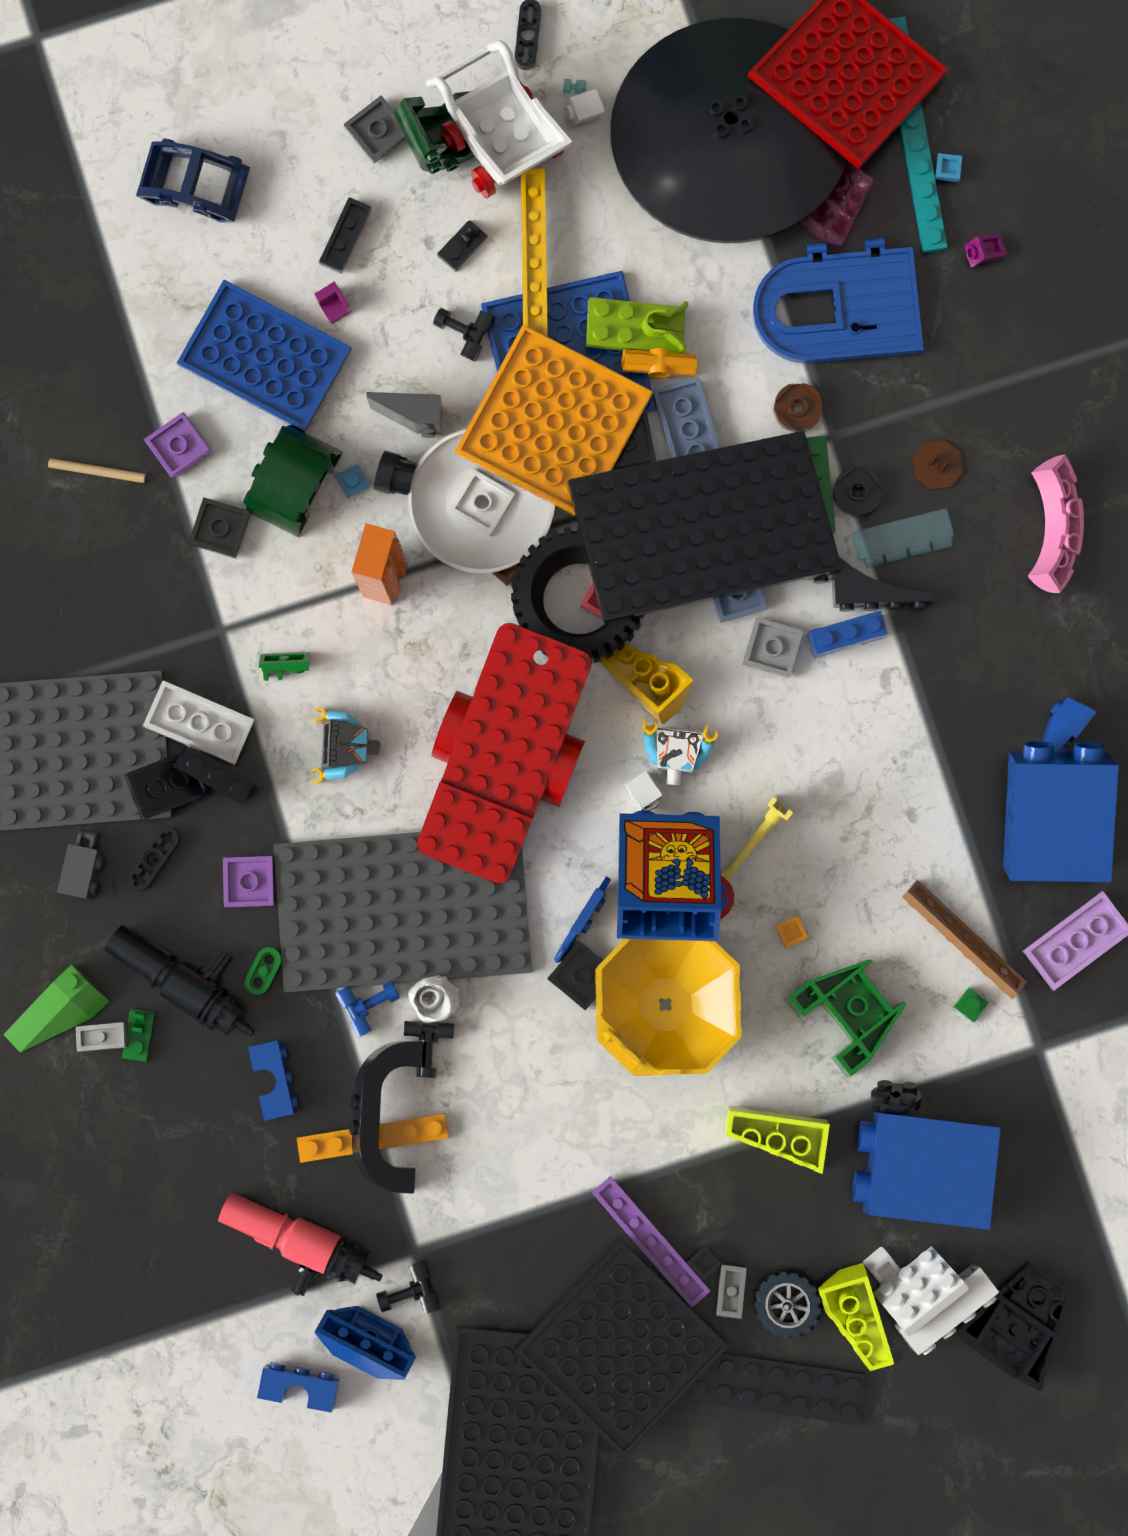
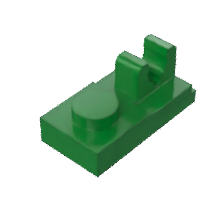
[259,652,310,681]
[122,1009,156,1062]

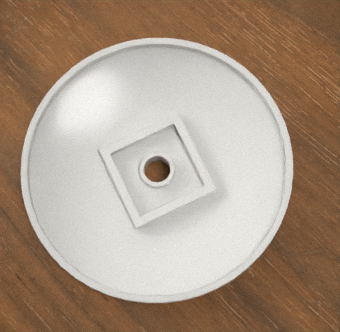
[408,429,555,574]

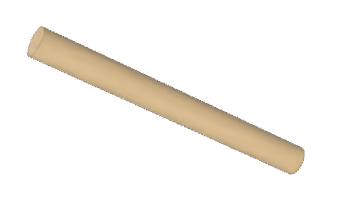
[48,458,146,483]

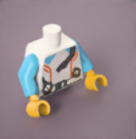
[642,717,719,787]

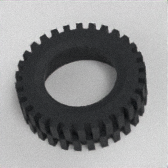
[511,526,644,663]

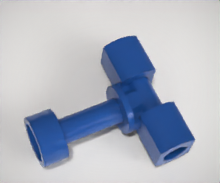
[335,981,400,1038]

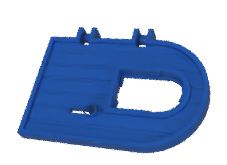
[753,237,924,363]

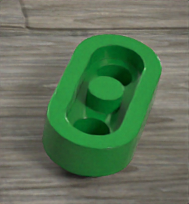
[245,947,282,995]

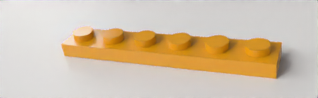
[297,1113,449,1163]

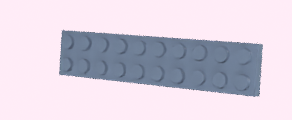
[652,377,768,623]

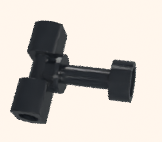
[433,307,496,362]
[404,1021,454,1078]
[376,1261,440,1314]

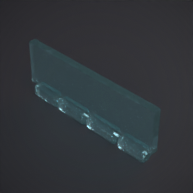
[852,508,954,568]

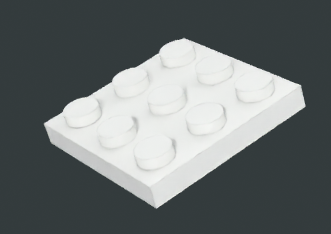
[873,1246,969,1337]

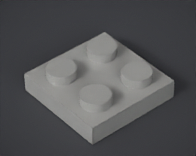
[742,617,804,678]

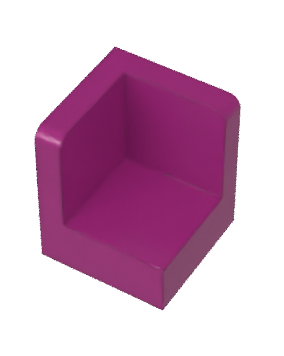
[314,281,352,324]

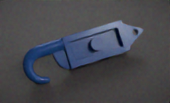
[554,876,611,963]

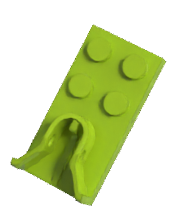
[586,297,688,354]

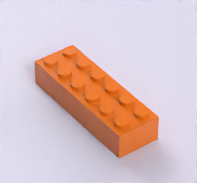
[351,523,408,605]

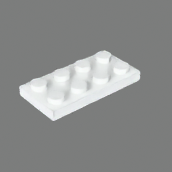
[143,681,254,766]

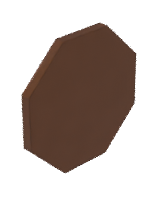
[912,440,963,490]

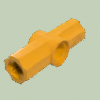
[621,348,697,378]

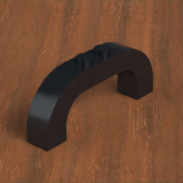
[349,1041,422,1194]

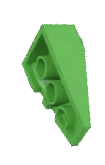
[4,965,110,1053]

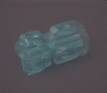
[563,79,587,94]

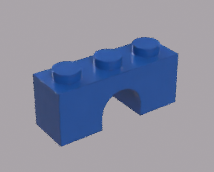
[807,610,888,659]
[248,1040,299,1121]
[257,1362,340,1413]

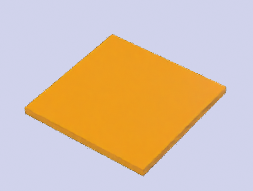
[455,324,653,516]

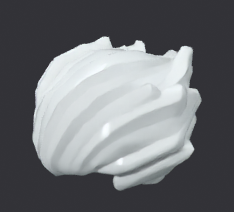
[408,975,460,1023]

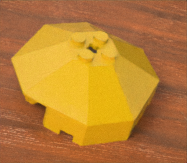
[595,939,742,1076]

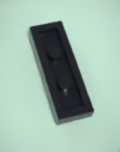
[319,197,371,274]

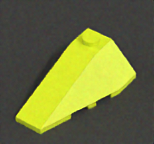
[818,1263,894,1371]

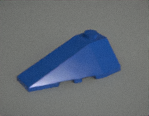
[1042,697,1096,752]

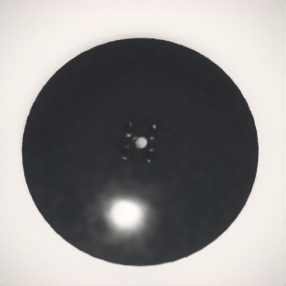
[610,18,848,243]

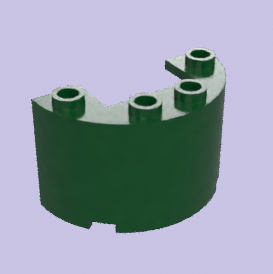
[394,91,475,174]
[243,425,343,538]

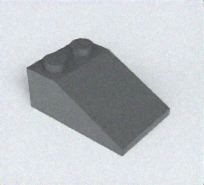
[366,392,443,438]

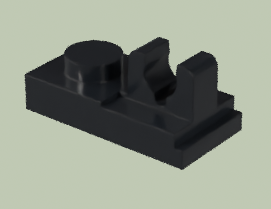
[437,220,488,272]

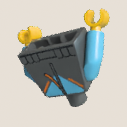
[310,707,380,783]

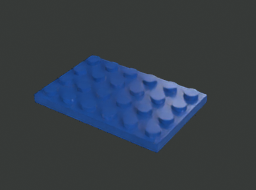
[177,279,352,432]

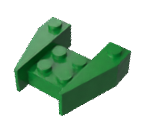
[785,959,906,1077]

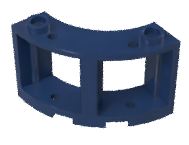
[136,138,250,223]

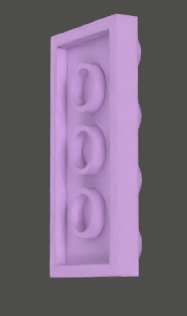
[1022,891,1128,991]

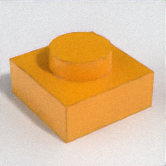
[775,915,808,949]

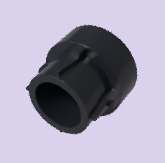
[374,450,418,495]

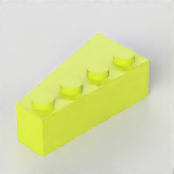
[725,1106,830,1174]

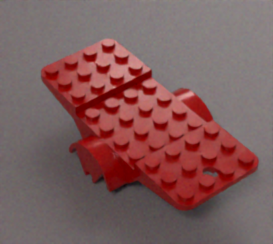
[417,623,592,883]

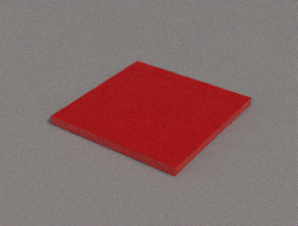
[748,0,949,169]

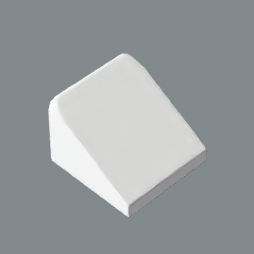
[863,1247,901,1285]

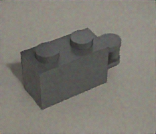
[57,829,104,900]

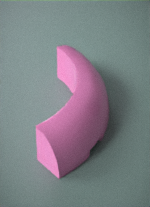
[1028,454,1084,593]

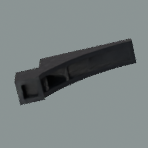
[807,557,934,612]

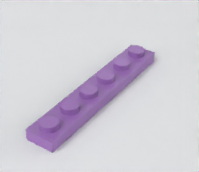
[592,1176,710,1308]

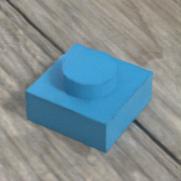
[935,153,962,182]
[336,464,369,498]

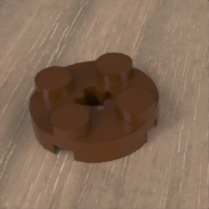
[773,383,823,432]

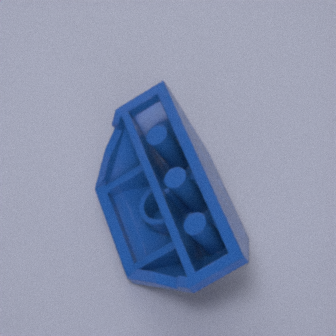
[314,1306,416,1380]

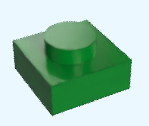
[953,987,989,1022]

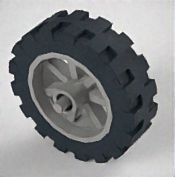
[754,1269,823,1339]

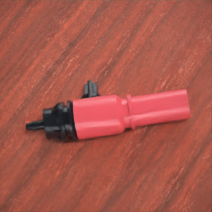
[218,1192,383,1296]

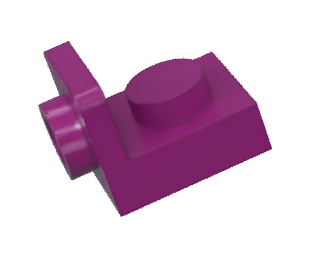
[964,233,1007,267]

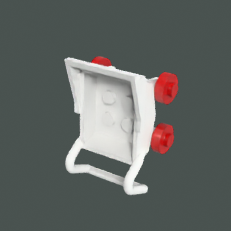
[426,41,572,199]

